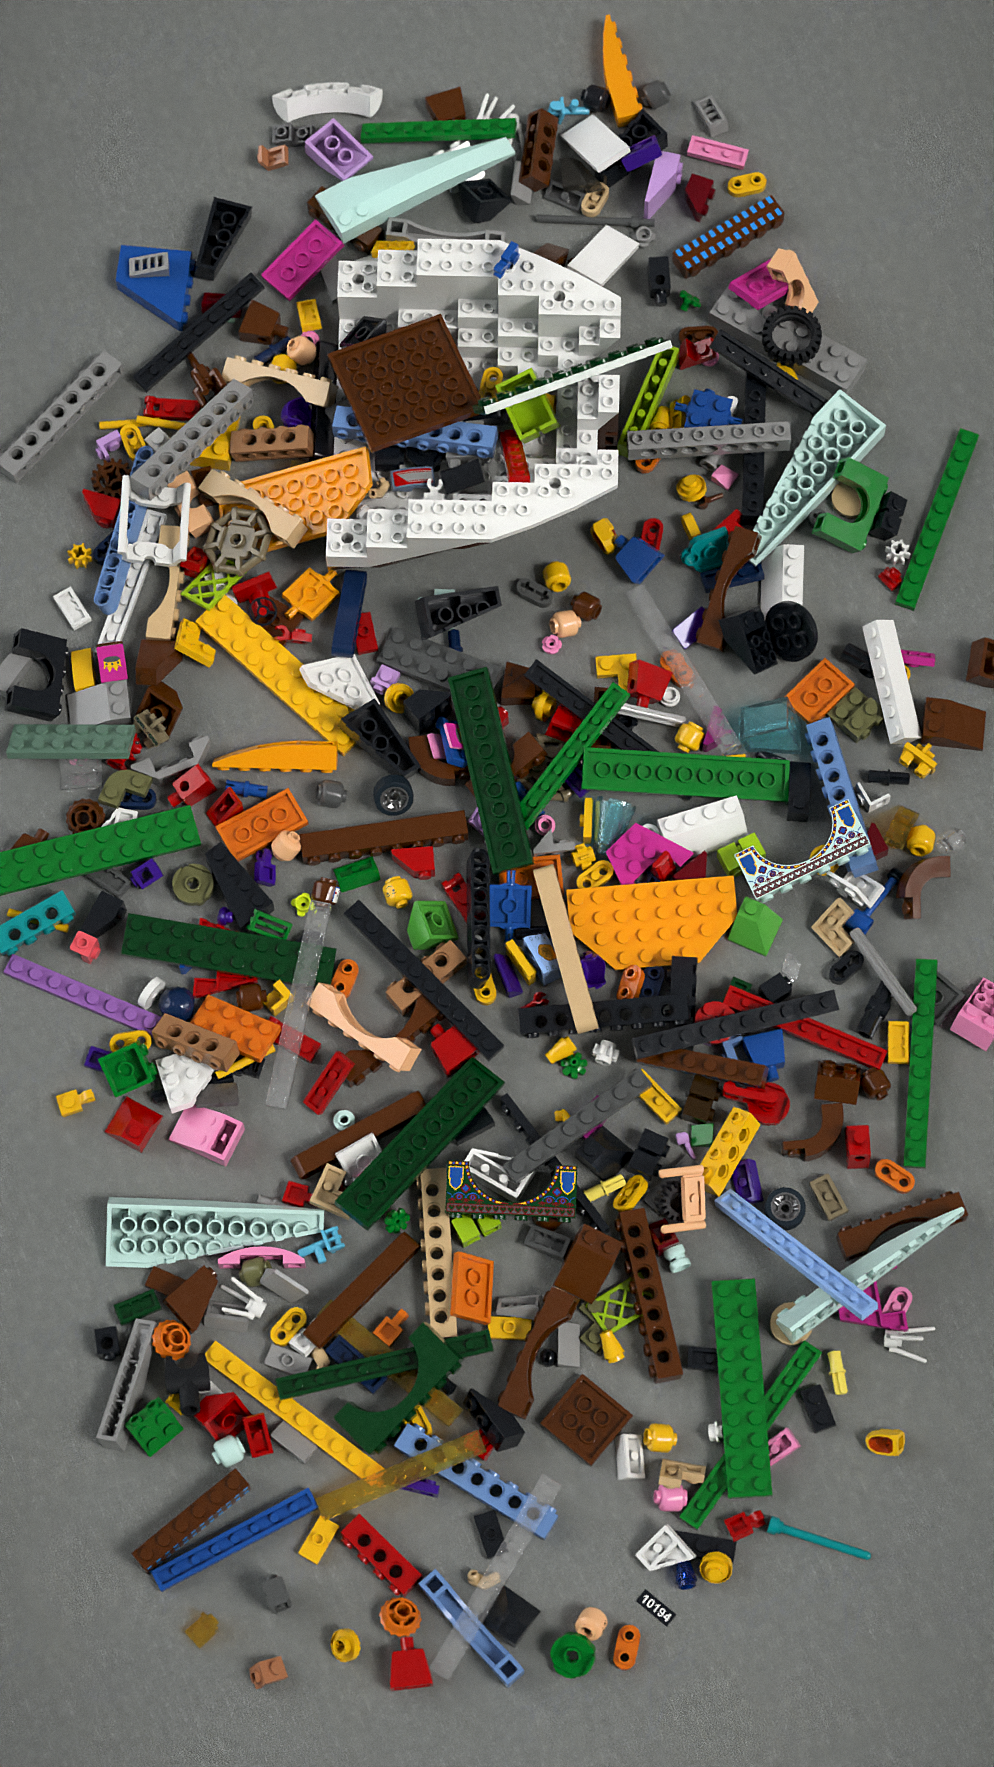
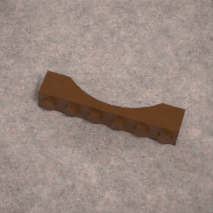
[696,526,762,652]
[344,995,445,1088]
[836,1191,968,1262]
[497,1286,580,1420]

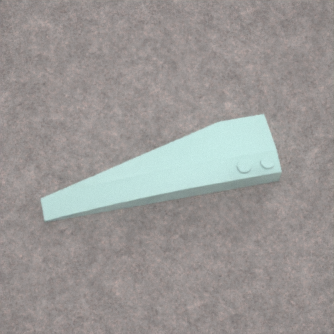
[776,1207,965,1344]

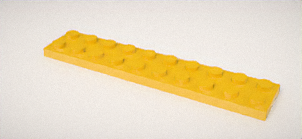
[195,595,357,756]

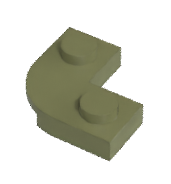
[98,770,153,809]
[579,1296,616,1354]

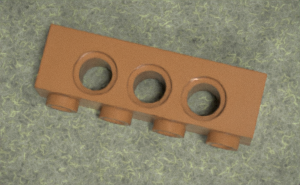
[230,425,314,462]
[386,940,467,1016]
[152,1013,240,1073]

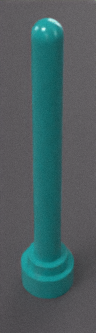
[766,1516,871,1560]

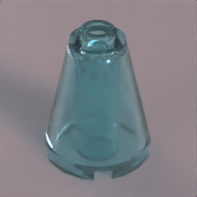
[594,796,636,856]

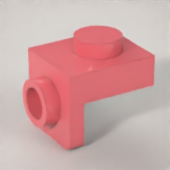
[70,931,101,964]

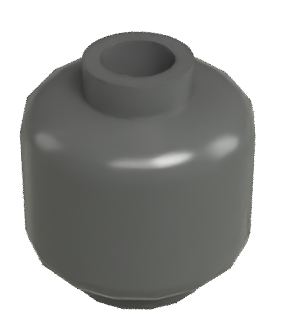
[641,80,671,109]
[315,780,347,808]

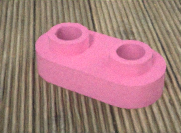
[882,1287,912,1314]

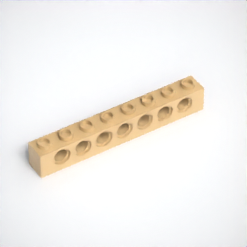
[417,1168,458,1339]

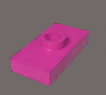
[901,649,935,667]

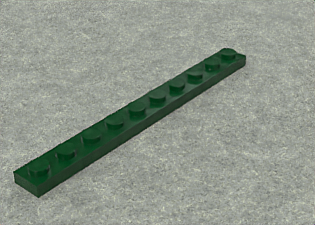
[275,1329,494,1401]

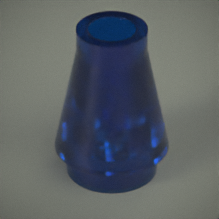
[676,1560,697,1590]

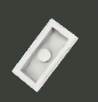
[615,1434,645,1480]

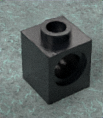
[758,972,792,1004]
[94,1326,121,1361]

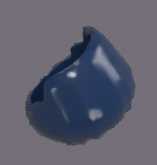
[158,987,195,1021]

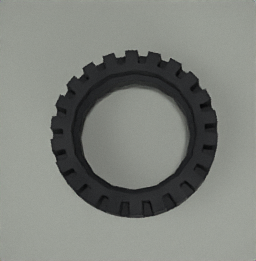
[762,306,822,367]

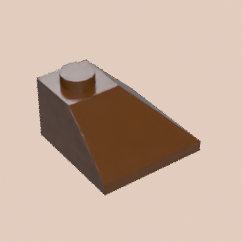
[133,681,183,742]

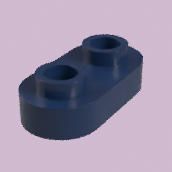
[119,789,157,810]
[639,966,665,998]

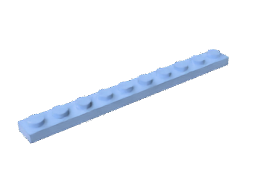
[714,1189,878,1320]

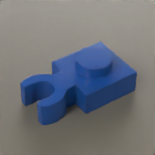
[493,241,520,279]

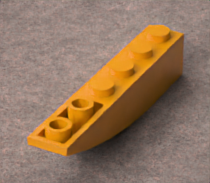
[603,14,642,128]
[212,740,338,773]

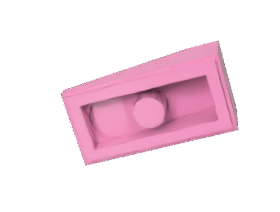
[768,1428,801,1467]

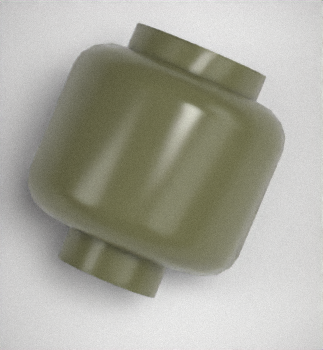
[239,1257,272,1288]

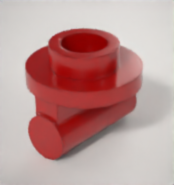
[878,567,902,591]

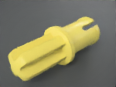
[583,1174,626,1202]
[827,1351,848,1395]

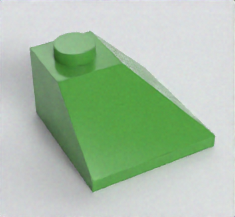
[728,896,783,957]
[407,901,459,950]

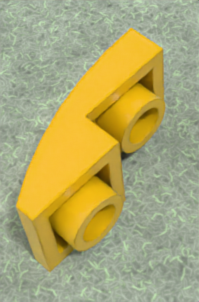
[71,648,96,692]

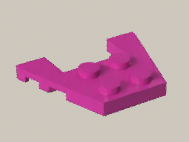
[606,823,694,885]
[838,1266,908,1332]

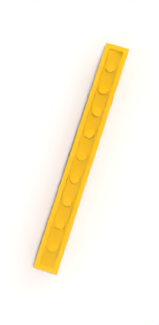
[205,1340,388,1490]

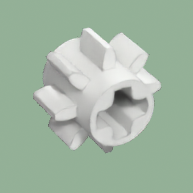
[885,539,911,566]
[592,1040,619,1066]

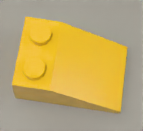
[190,417,241,471]

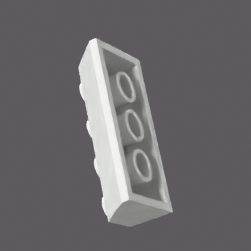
[760,544,804,620]
[657,795,748,864]

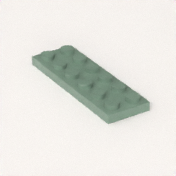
[6,724,136,759]

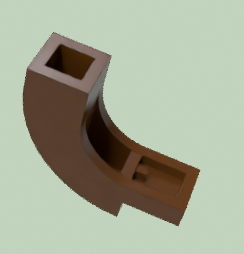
[408,735,471,786]
[896,856,951,920]
[781,1103,844,1162]

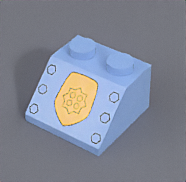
[523,933,562,986]

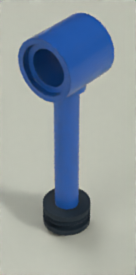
[845,868,903,935]

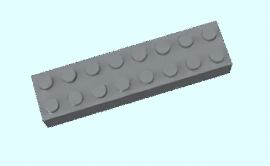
[708,285,867,395]

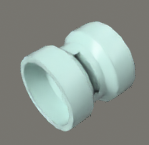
[663,1244,691,1273]

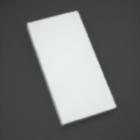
[561,114,631,173]
[567,225,640,286]

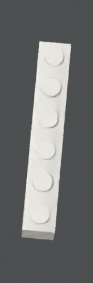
[862,620,922,744]

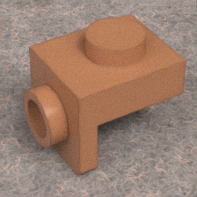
[257,145,289,171]
[249,1656,288,1689]

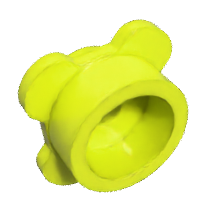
[291,893,316,917]

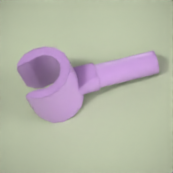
[676,1132,696,1160]

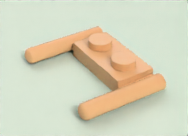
[658,1165,706,1234]

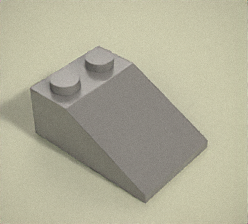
[67,679,133,725]

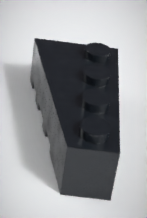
[195,197,252,281]

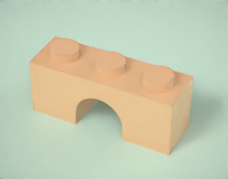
[168,471,214,538]

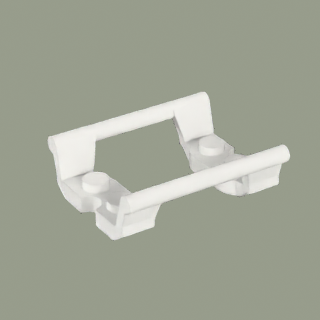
[117,475,191,567]

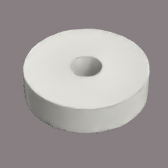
[138,977,165,1010]

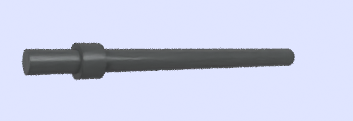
[536,214,655,228]

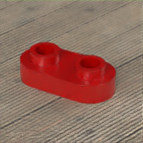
[641,518,664,551]

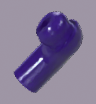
[217,907,234,926]

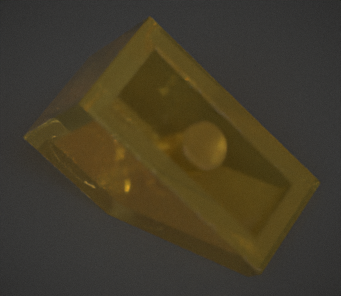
[884,806,920,850]

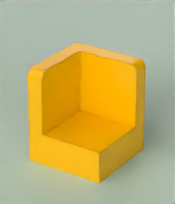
[264,979,294,1016]

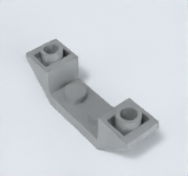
[130,736,211,786]

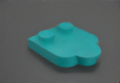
[680,526,729,572]

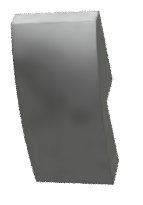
[273,123,315,147]

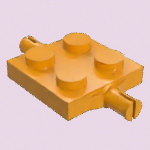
[282,567,340,622]

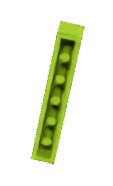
[617,346,679,458]

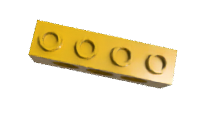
[700,1107,761,1197]

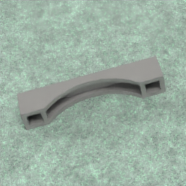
[386,217,506,250]

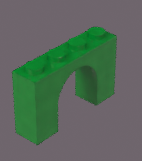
[812,457,889,553]

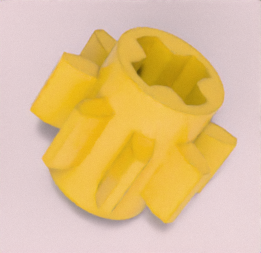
[67,543,93,569]
[571,843,596,871]

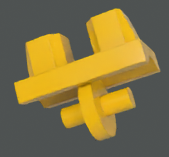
[899,742,937,779]

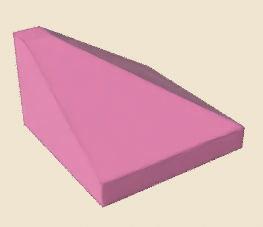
[711,464,739,491]

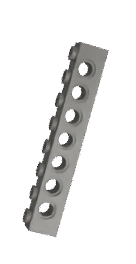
[0,350,124,484]
[130,379,254,501]
[627,421,791,460]

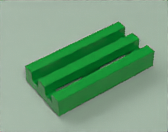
[246,909,293,940]

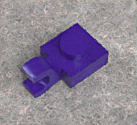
[254,848,276,887]

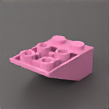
[950,977,994,1051]
[168,1105,245,1167]

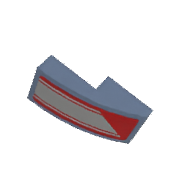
[389,467,436,492]

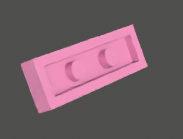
[687,135,749,170]

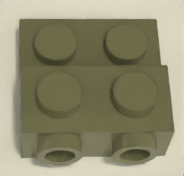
[826,687,884,744]

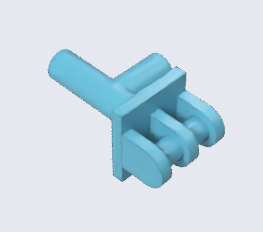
[547,97,590,124]
[297,1226,345,1264]

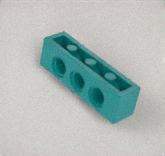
[0,890,76,956]

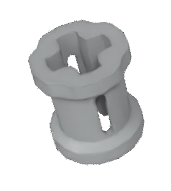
[700,454,725,472]

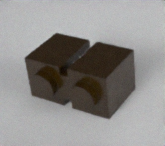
[681,1074,722,1125]

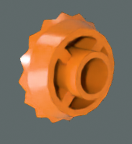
[152,1320,191,1361]
[379,1597,422,1637]

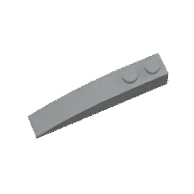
[96,1318,157,1452]

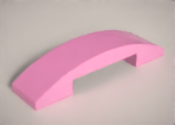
[218,1246,306,1269]

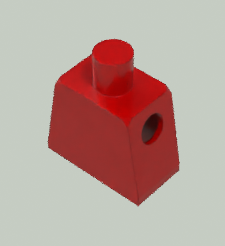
[627,659,673,708]
[545,704,583,742]
[167,764,217,807]
[430,1024,479,1078]
[844,1125,871,1169]
[390,1637,433,1691]

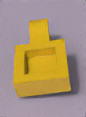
[56,1089,96,1117]

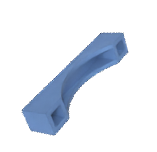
[419,1569,524,1688]

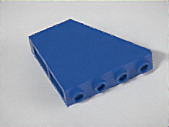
[116,245,196,331]

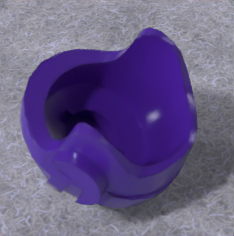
[281,397,311,428]
[579,951,606,989]

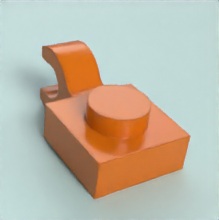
[373,1308,409,1347]

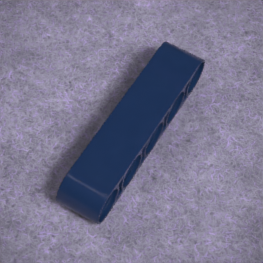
[331,570,367,658]

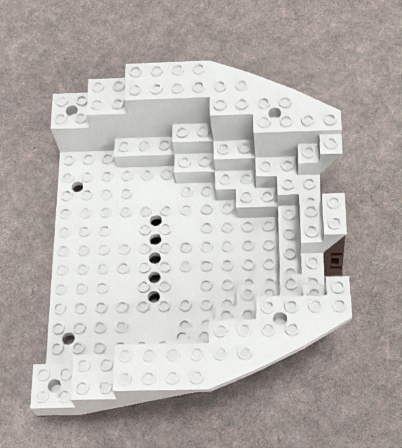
[326,239,621,571]

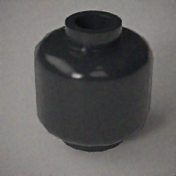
[581,84,611,113]

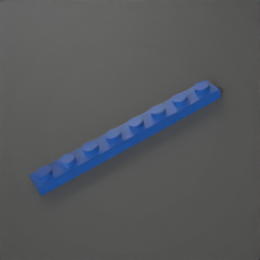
[151,1487,319,1592]

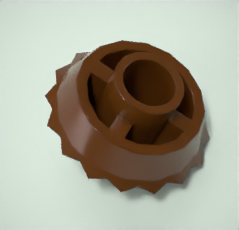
[66,798,106,834]

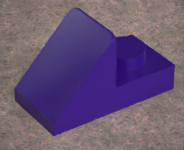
[394,1464,440,1498]

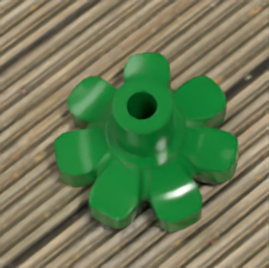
[679,290,701,312]
[560,1052,588,1079]
[384,1208,410,1234]

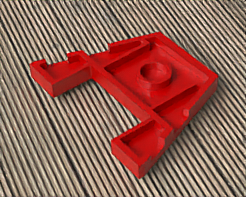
[193,918,258,998]

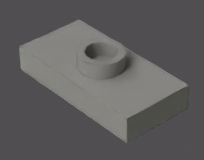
[264,1344,313,1375]

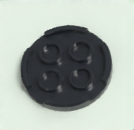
[764,601,818,662]

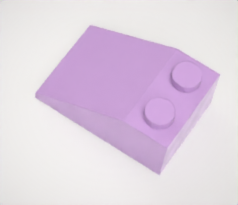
[305,118,373,181]
[644,151,683,219]

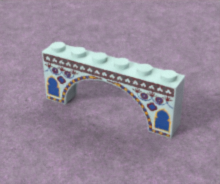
[735,799,871,903]

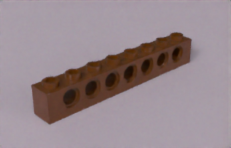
[614,1208,683,1384]

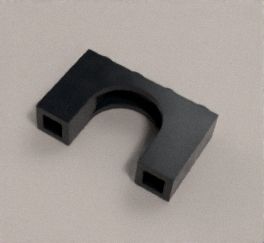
[5,628,69,722]

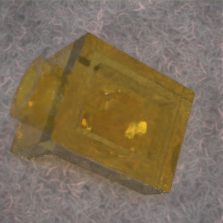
[185,1612,220,1649]

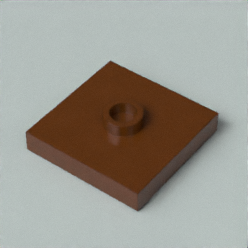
[254,596,304,647]

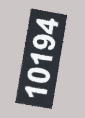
[636,1589,676,1627]

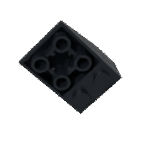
[718,605,778,674]

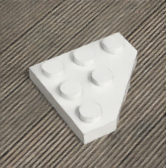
[299,654,380,710]
[155,1054,214,1113]

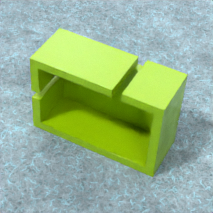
[495,368,561,444]

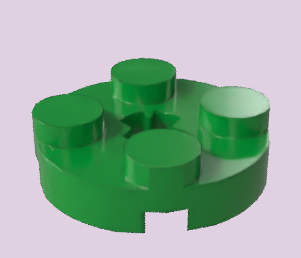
[550,1632,596,1679]

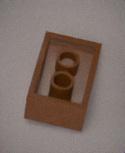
[966,637,994,689]
[921,697,986,751]
[553,1224,623,1305]

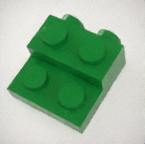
[98,1040,158,1098]
[124,1397,184,1457]

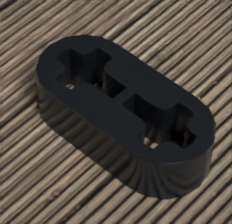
[829,950,864,985]

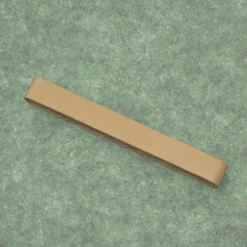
[533,864,599,1034]

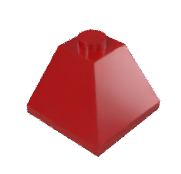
[105,1096,163,1153]
[193,1392,252,1442]

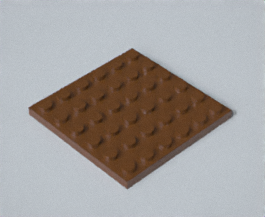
[328,314,481,453]

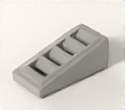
[694,95,729,137]
[129,252,169,278]
[496,1295,543,1320]

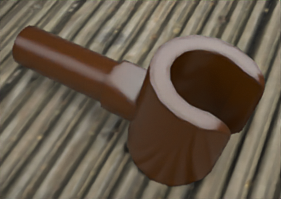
[696,493,724,510]

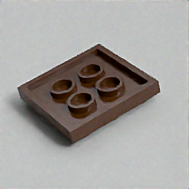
[540,1374,633,1466]

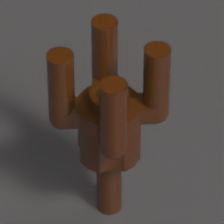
[187,353,227,408]

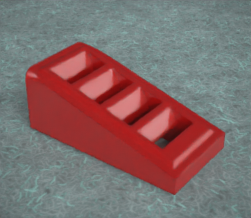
[652,850,676,882]

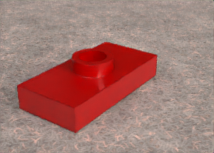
[356,612,378,655]

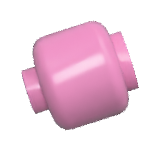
[654,1485,688,1512]

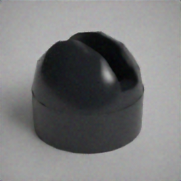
[539,1349,557,1367]

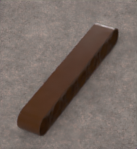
[290,1091,426,1180]
[303,1232,421,1349]

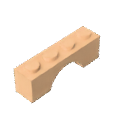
[767,248,819,313]

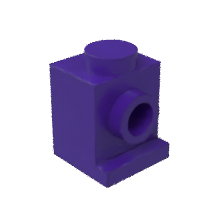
[130,858,164,889]

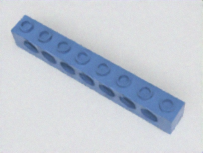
[332,405,498,458]
[805,717,879,878]
[394,1423,558,1541]

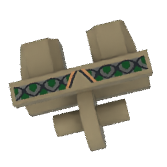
[132,709,170,749]

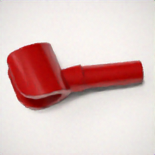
[521,992,549,1008]

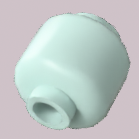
[212,1435,246,1468]

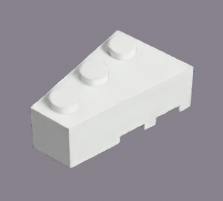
[465,1148,539,1202]

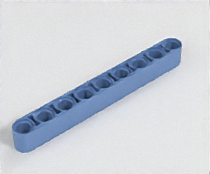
[94,446,155,615]

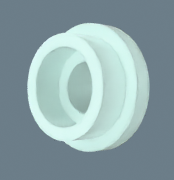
[334,1110,355,1131]

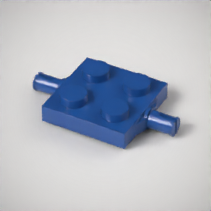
[674,389,742,428]
[490,870,532,942]

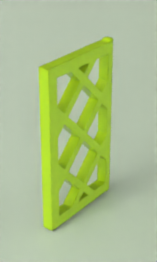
[181,554,248,611]
[585,1272,653,1333]

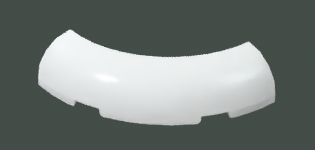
[272,82,383,122]

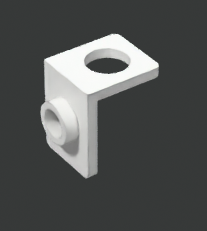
[855,782,891,813]

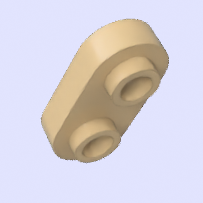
[581,182,609,217]

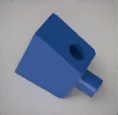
[614,535,665,584]
[742,1029,785,1082]

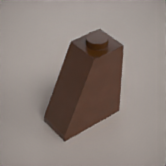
[135,639,183,685]
[163,1265,218,1334]

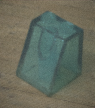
[738,697,802,754]

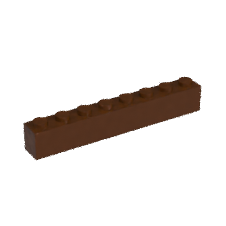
[299,810,468,866]

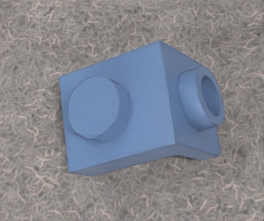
[721,1036,743,1060]

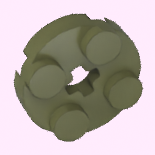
[172,864,214,906]

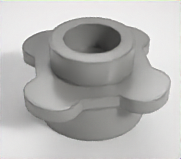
[632,226,656,248]

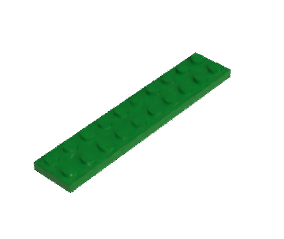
[581,747,790,802]
[0,805,201,896]
[711,1279,773,1499]

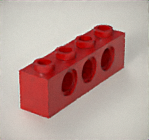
[340,1513,423,1598]

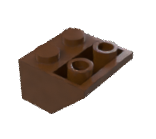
[814,1060,861,1105]

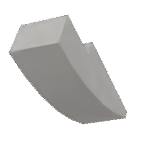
[0,651,35,697]

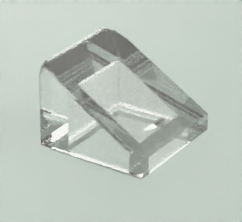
[781,953,800,982]

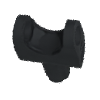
[165,1353,211,1416]

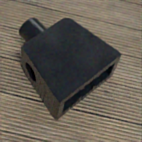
[647,256,671,307]

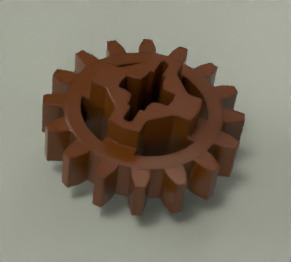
[91,458,132,499]

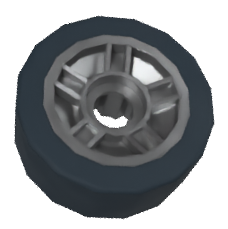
[373,775,414,816]
[764,1187,806,1231]

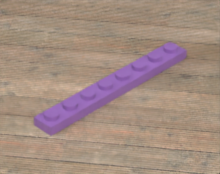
[4,954,162,1038]

